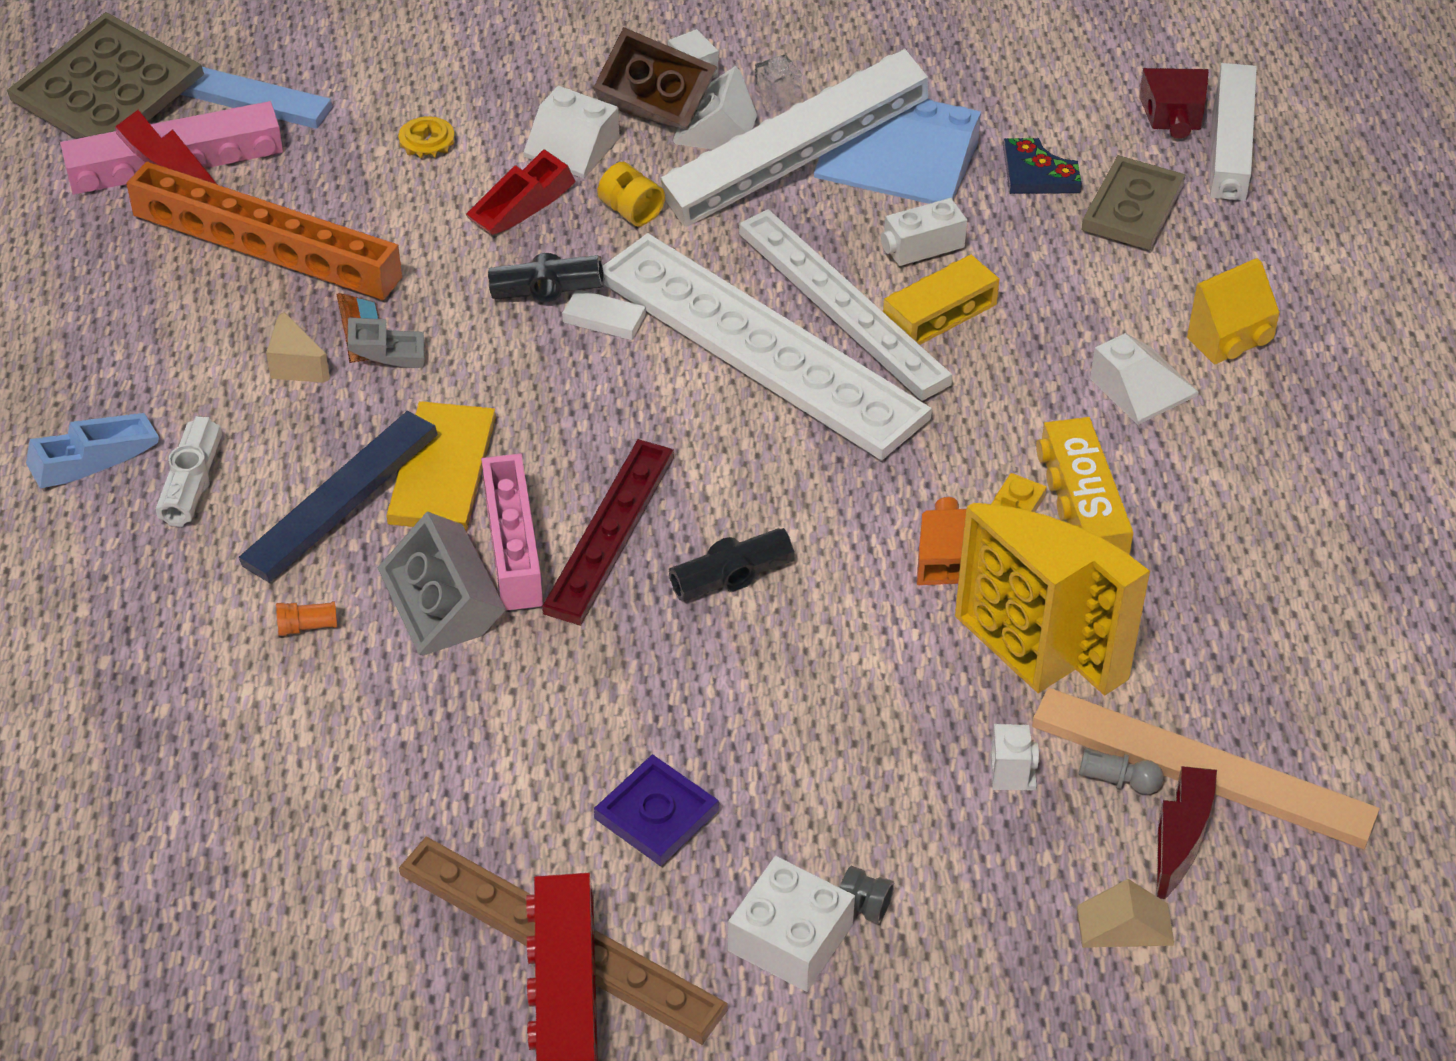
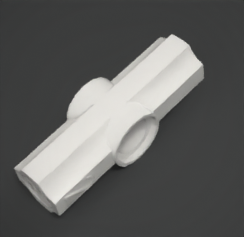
[156,416,222,527]

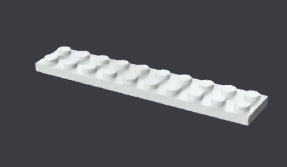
[603,233,932,461]

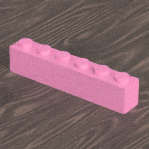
[60,101,283,195]

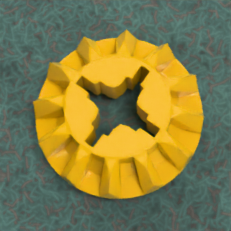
[398,116,454,159]

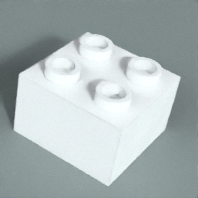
[728,856,855,992]

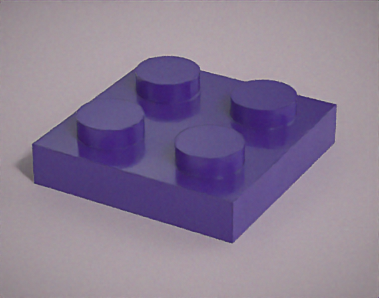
[594,754,719,866]

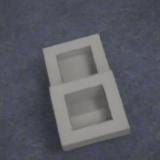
[348,318,424,368]

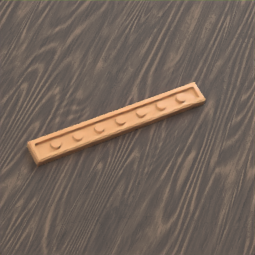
[1032,687,1380,850]

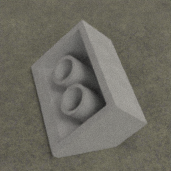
[377,512,506,656]

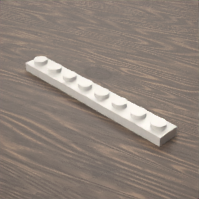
[739,209,952,401]

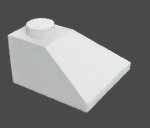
[673,66,757,150]
[1090,333,1198,425]

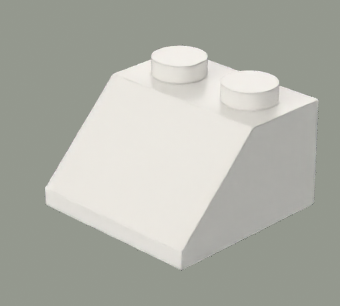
[523,86,619,178]

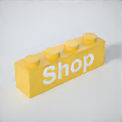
[1036,417,1134,555]

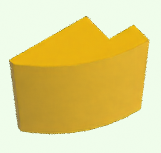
[955,503,1150,696]

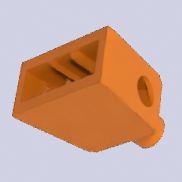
[916,497,966,585]

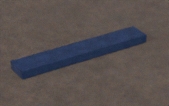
[239,410,438,583]

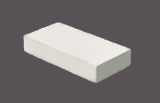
[562,290,646,340]

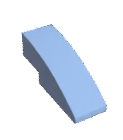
[26,413,159,488]

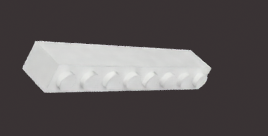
[660,49,928,227]

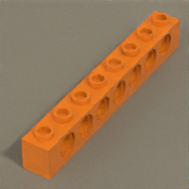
[126,161,402,300]

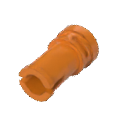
[276,601,337,636]

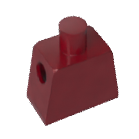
[1139,68,1209,139]

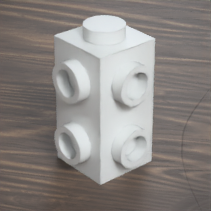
[881,198,967,266]

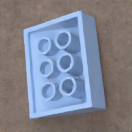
[814,99,981,204]

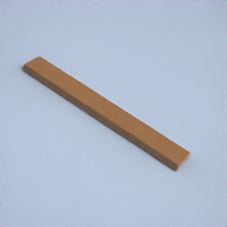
[399,836,728,1045]

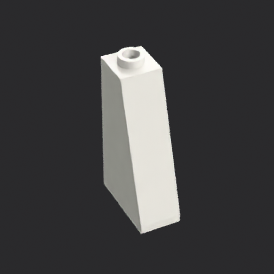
[1210,63,1257,201]

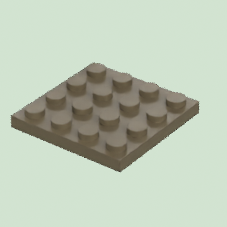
[7,12,204,139]

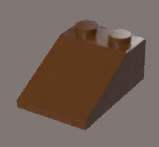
[593,27,718,130]

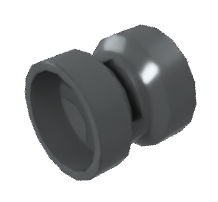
[839,865,895,924]

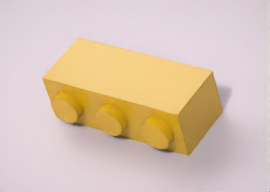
[883,254,1000,345]

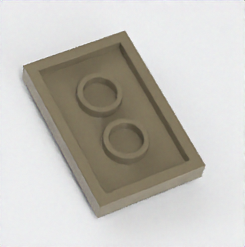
[1081,155,1185,250]

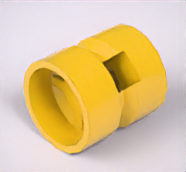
[597,162,665,227]

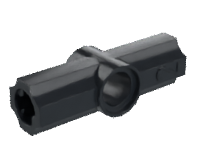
[488,253,604,302]
[669,528,795,601]

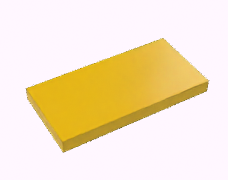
[386,401,496,532]

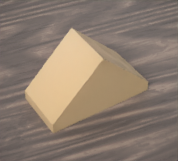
[266,312,330,383]
[1077,879,1174,948]

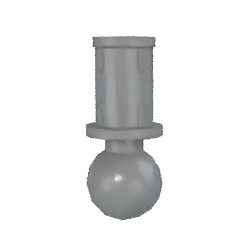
[1079,747,1164,794]

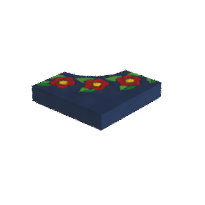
[1003,138,1082,194]

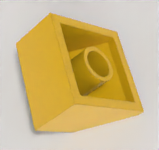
[1187,258,1280,365]

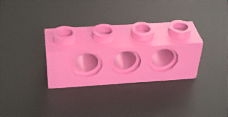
[481,453,543,611]

